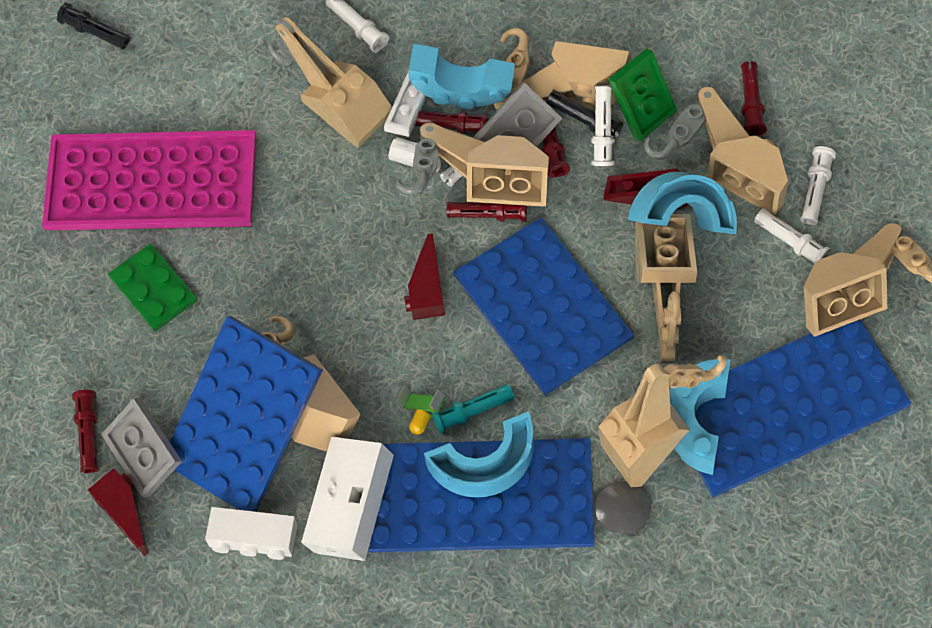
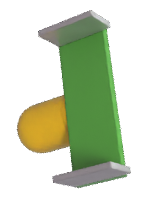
[396,385,445,435]

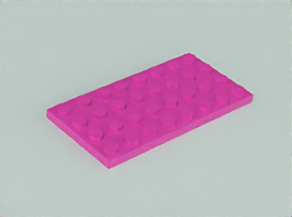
[42,130,257,230]

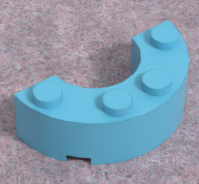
[408,43,515,110]
[628,172,737,234]
[669,359,731,475]
[424,411,534,497]

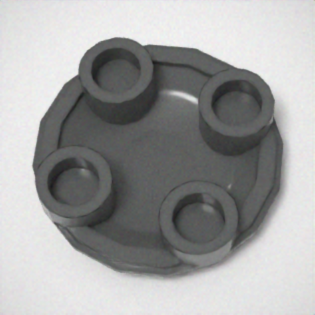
[595,481,651,535]

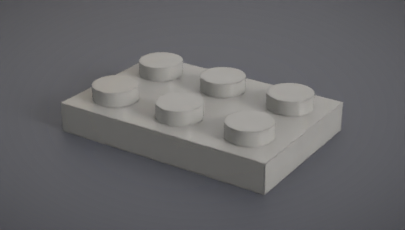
[473,82,562,147]
[101,398,182,498]

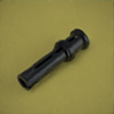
[57,2,131,50]
[546,89,624,140]

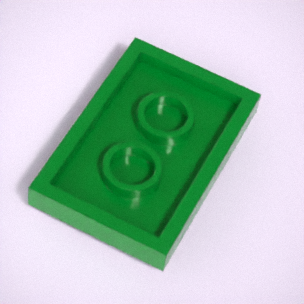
[608,48,677,142]
[108,243,198,332]

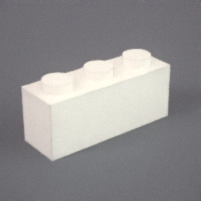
[205,507,298,560]

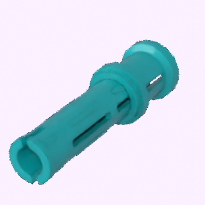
[431,384,515,434]

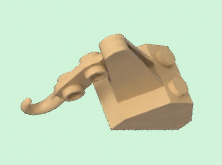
[494,28,633,110]
[635,214,697,362]
[804,223,932,337]
[262,316,361,452]
[598,355,727,487]

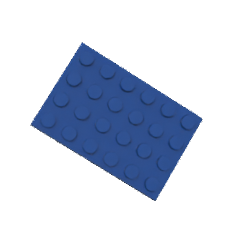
[453,217,634,396]
[170,316,323,512]

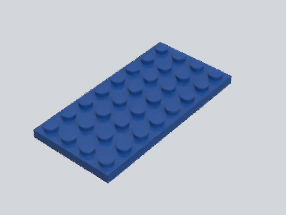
[695,320,911,498]
[368,438,594,553]

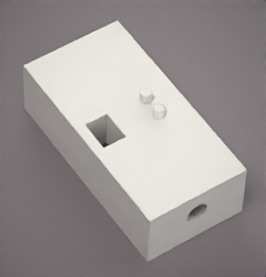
[301,437,394,561]

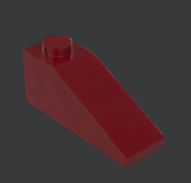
[603,168,688,208]
[404,233,445,320]
[88,468,148,556]

